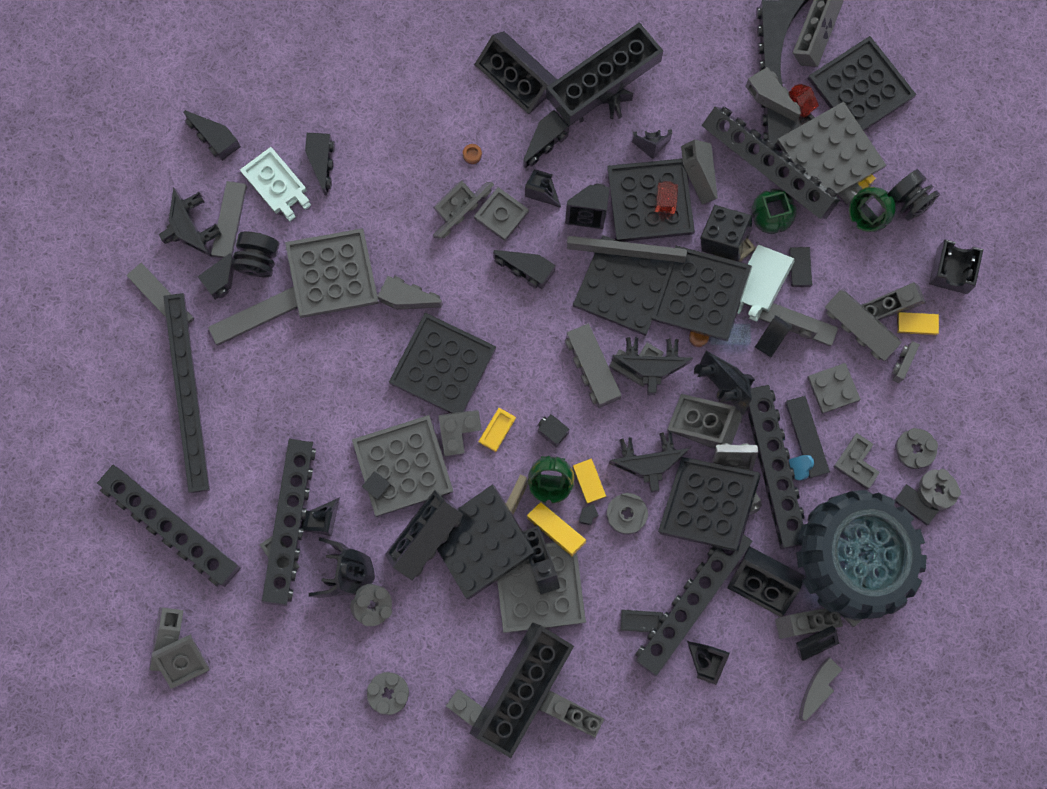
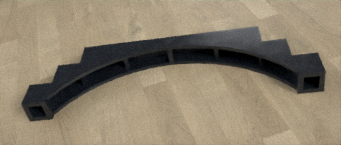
[756,0,809,151]

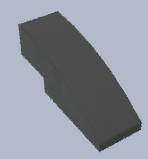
[799,658,842,721]

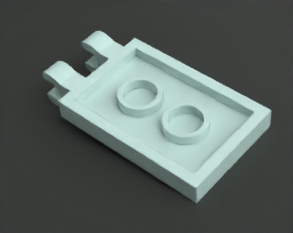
[240,147,311,222]
[737,245,795,322]

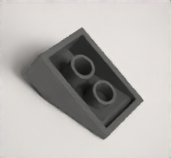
[667,394,742,449]

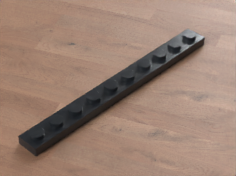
[163,293,210,493]

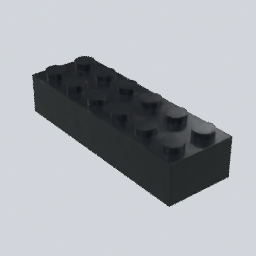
[546,22,664,126]
[469,622,574,758]

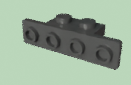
[432,181,494,239]
[759,303,838,346]

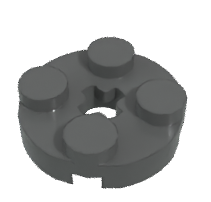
[895,428,938,469]
[918,469,961,511]
[607,493,648,534]
[350,584,392,626]
[367,672,409,715]

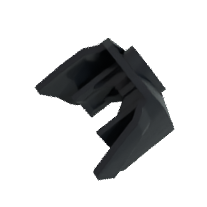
[308,537,375,598]

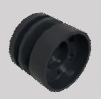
[887,169,940,221]
[231,231,279,278]

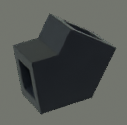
[579,504,599,526]

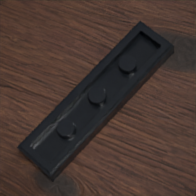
[785,396,830,478]

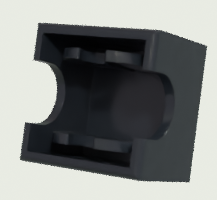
[700,204,752,262]
[929,239,984,294]

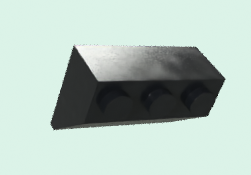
[565,183,610,229]
[727,546,805,617]

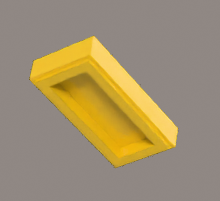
[897,312,939,335]
[478,408,516,452]
[572,458,606,504]

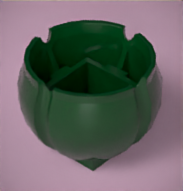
[849,187,896,232]
[751,189,797,234]
[528,456,574,503]

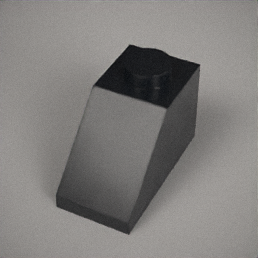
[197,253,234,300]

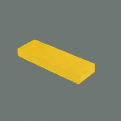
[527,502,586,556]

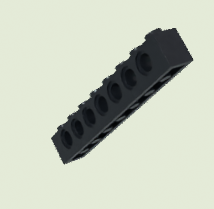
[701,106,840,219]
[747,385,805,550]
[262,439,316,607]
[97,464,241,587]
[635,534,753,676]

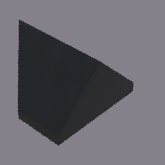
[632,129,672,159]
[525,169,561,207]
[301,497,340,536]
[687,641,730,685]

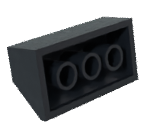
[474,31,557,114]
[385,490,463,581]

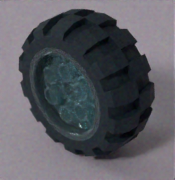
[796,490,927,620]

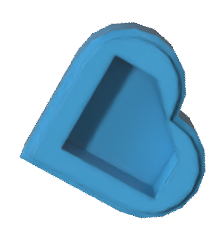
[789,455,814,480]

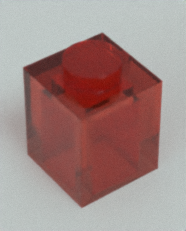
[789,83,819,117]
[655,181,678,213]

